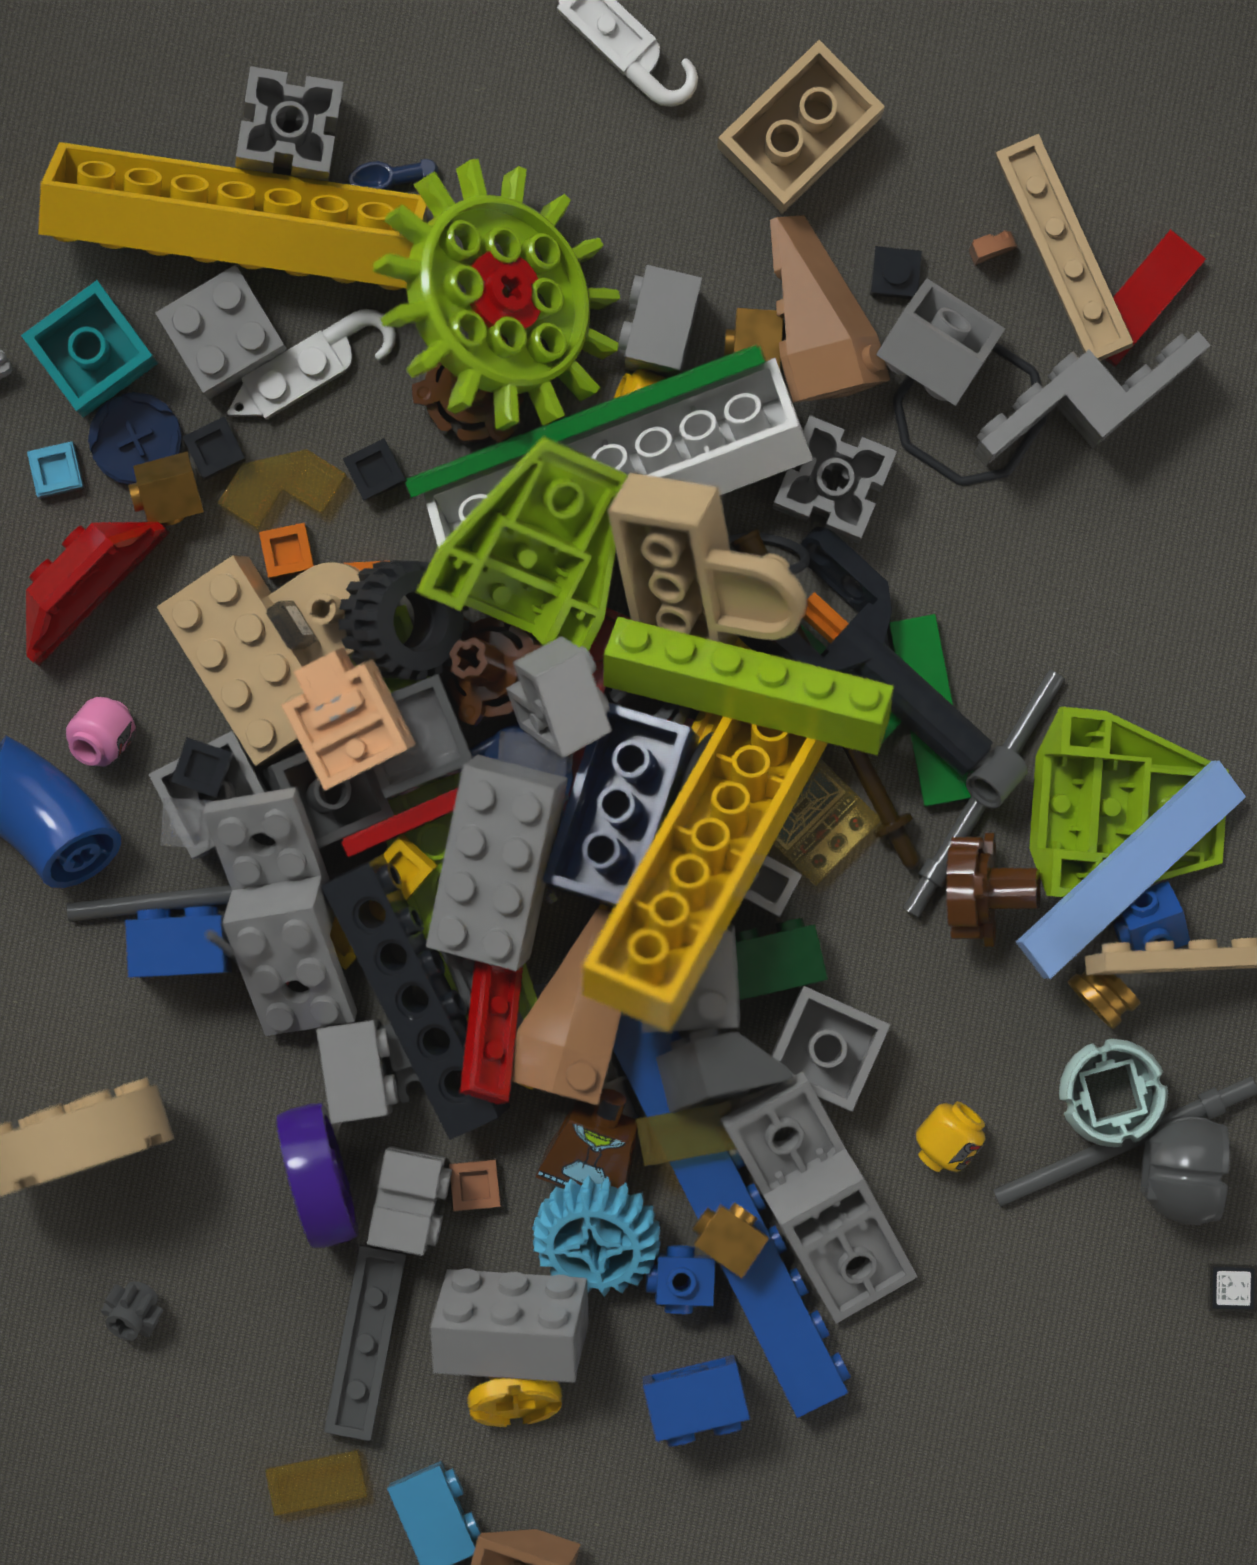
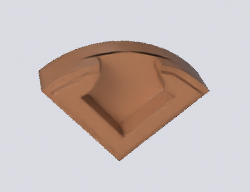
[969,230,1018,265]

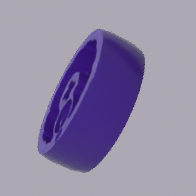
[277,1103,359,1249]

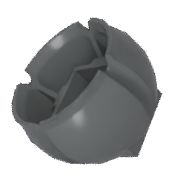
[1140,1117,1230,1225]

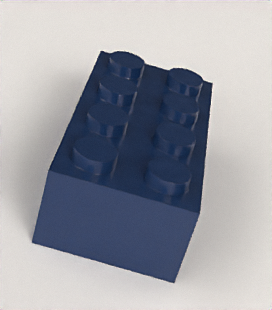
[542,703,700,908]

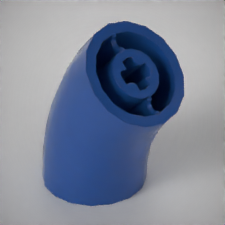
[0,735,122,888]

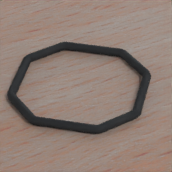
[892,343,1047,486]

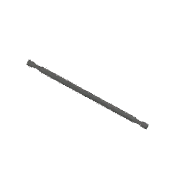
[206,930,238,965]

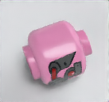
[66,697,136,767]

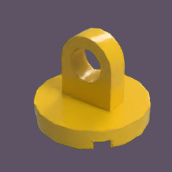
[467,1377,562,1427]

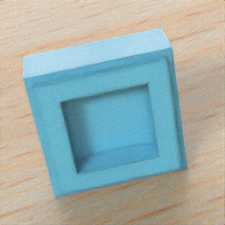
[27,441,84,499]

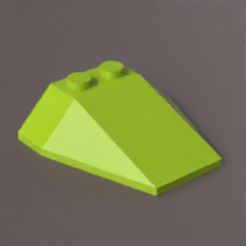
[417,437,628,651]
[1029,707,1229,897]

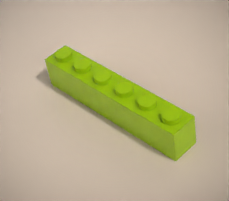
[604,617,893,755]

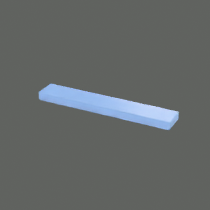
[1016,761,1246,979]

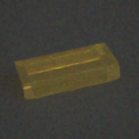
[636,1101,737,1166]
[265,1449,368,1516]

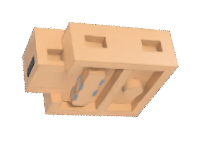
[281,647,416,790]

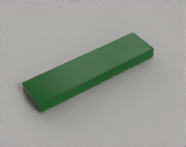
[889,614,971,807]

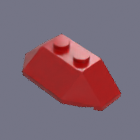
[26,522,170,666]

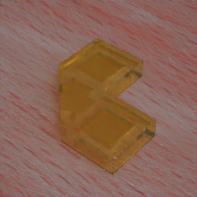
[218,449,347,529]

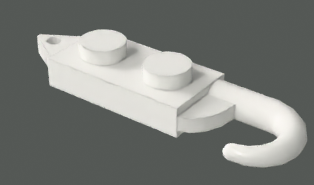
[557,0,698,107]
[227,309,396,420]

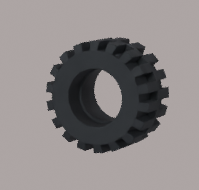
[338,560,470,680]

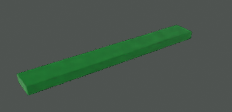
[405,344,767,498]

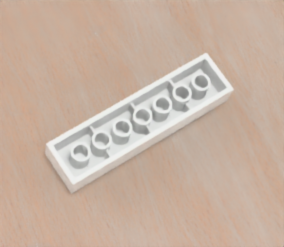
[423,358,813,547]

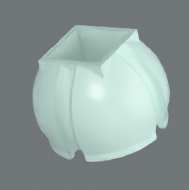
[1059,1039,1168,1147]

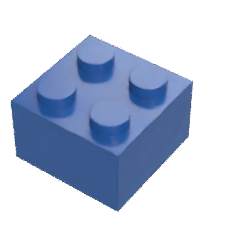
[125,906,232,977]
[643,1355,750,1447]

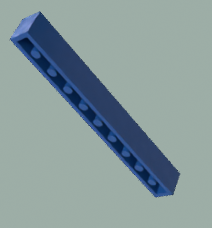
[613,1012,851,1418]

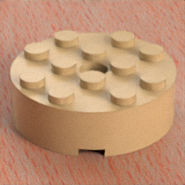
[0,1077,174,1196]

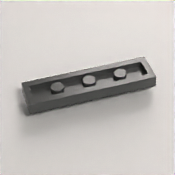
[324,1245,407,1441]

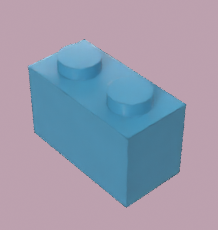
[387,1461,482,1565]

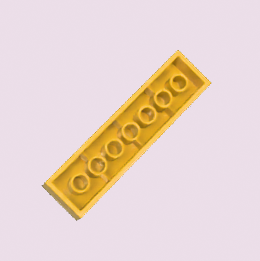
[38,142,428,290]
[582,716,828,1033]

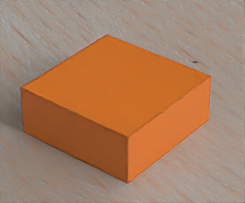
[259,523,314,579]

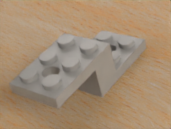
[974,331,1211,466]
[203,787,357,1036]
[720,1072,917,1324]

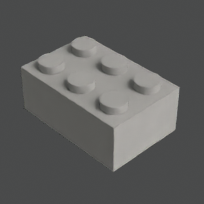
[430,1269,589,1382]

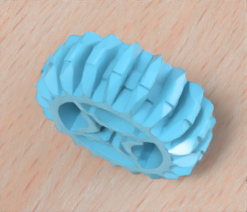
[533,1175,660,1297]

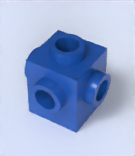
[1112,881,1190,951]
[646,1245,715,1314]

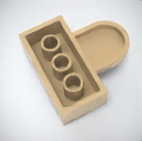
[608,473,807,646]
[157,555,361,766]

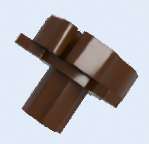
[412,336,525,445]
[444,616,543,726]
[946,833,1041,947]

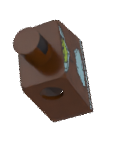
[536,1089,639,1188]

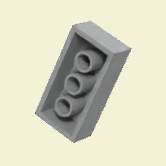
[426,755,568,971]

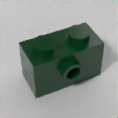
[735,917,828,1000]

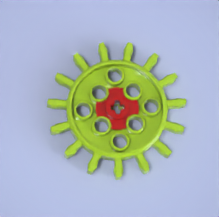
[373,159,620,431]

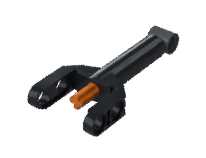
[736,527,1028,808]

